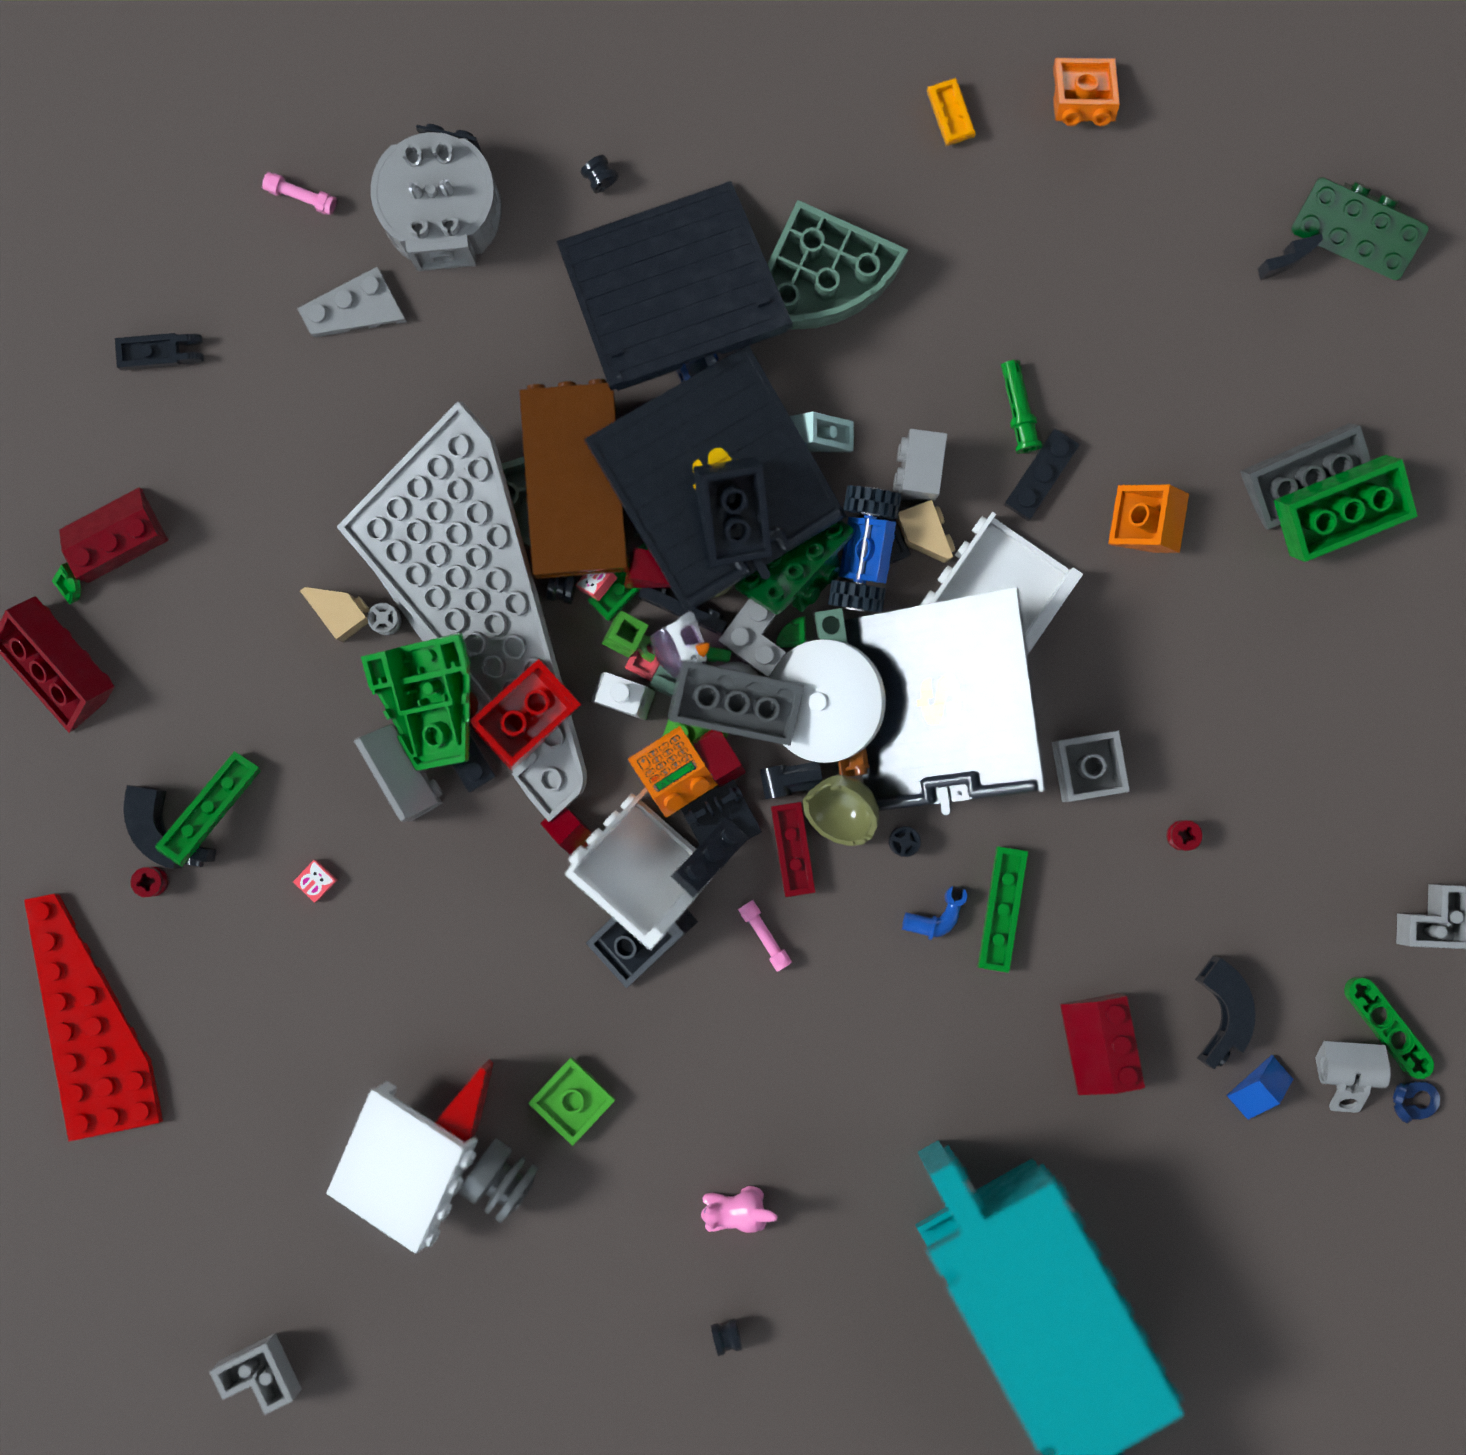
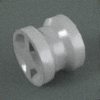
[367,603,402,635]

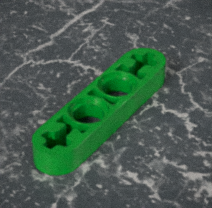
[1344,977,1434,1079]

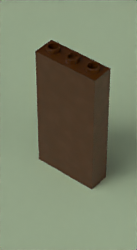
[519,379,628,579]

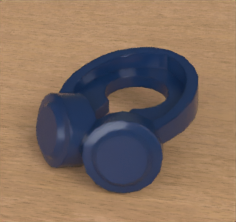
[1392,1081,1440,1124]

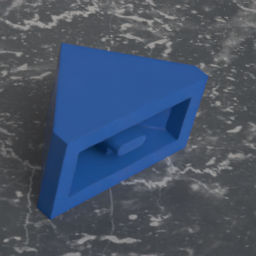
[1226,1055,1293,1119]

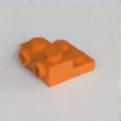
[1053,58,1120,126]

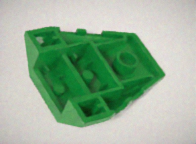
[361,633,470,771]

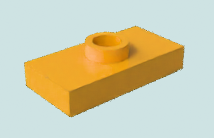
[927,78,976,146]

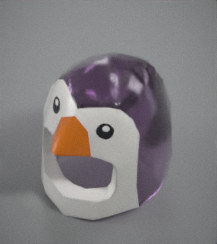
[650,611,710,678]

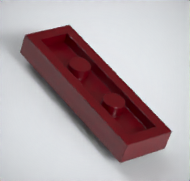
[771,802,816,897]

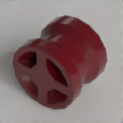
[1166,820,1203,851]
[131,867,169,898]

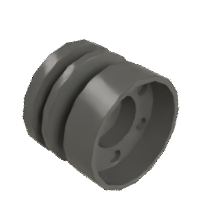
[458,1137,539,1223]

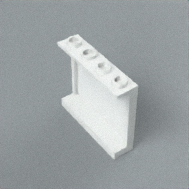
[920,512,1083,654]
[565,788,717,949]
[326,1081,478,1254]

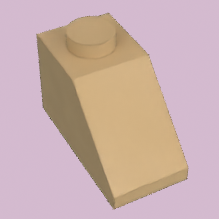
[300,587,370,642]

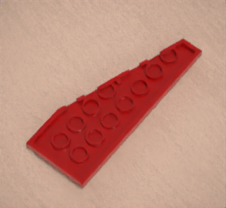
[24,893,163,1142]

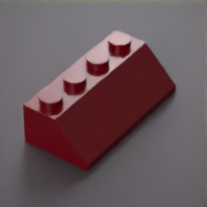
[0,596,115,733]

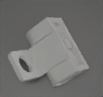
[1315,1041,1390,1113]

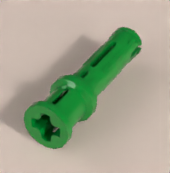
[1001,360,1043,454]

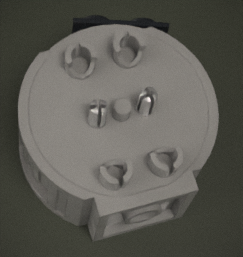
[371,124,501,271]

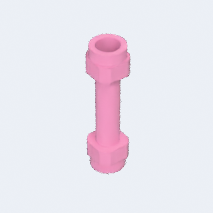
[262,172,337,215]
[738,900,792,972]

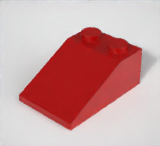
[469,659,581,771]
[435,1059,494,1143]

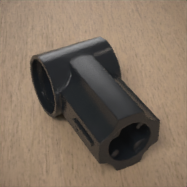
[760,762,823,799]

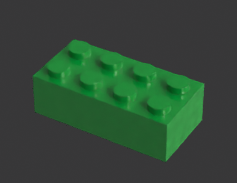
[1274,455,1417,562]

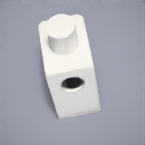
[591,672,655,721]

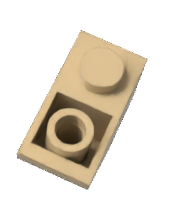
[896,500,955,563]

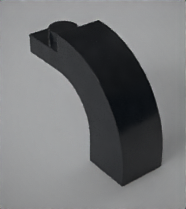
[123,785,216,869]
[1195,956,1256,1070]

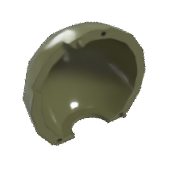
[803,775,879,846]

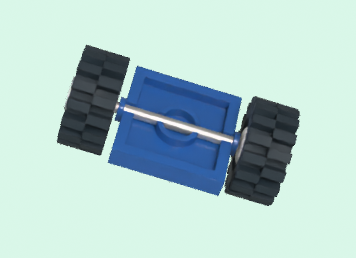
[828,485,902,613]

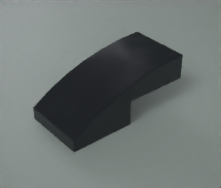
[1258,234,1323,280]

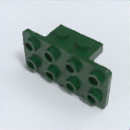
[1291,177,1428,280]
[734,521,854,614]

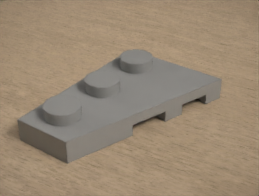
[297,267,407,338]

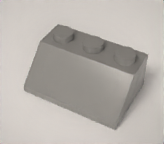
[354,724,443,822]

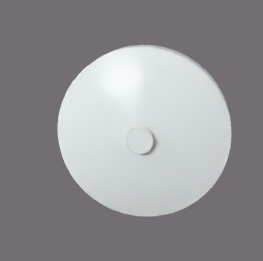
[770,640,886,763]

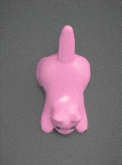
[701,1186,777,1233]

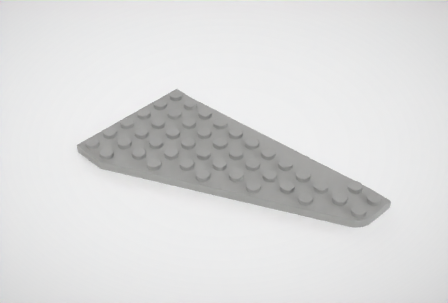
[337,401,587,822]

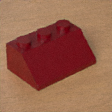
[59,487,169,583]
[1060,993,1145,1095]

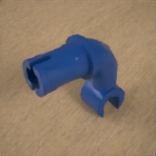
[902,886,967,940]

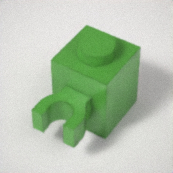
[602,611,663,663]

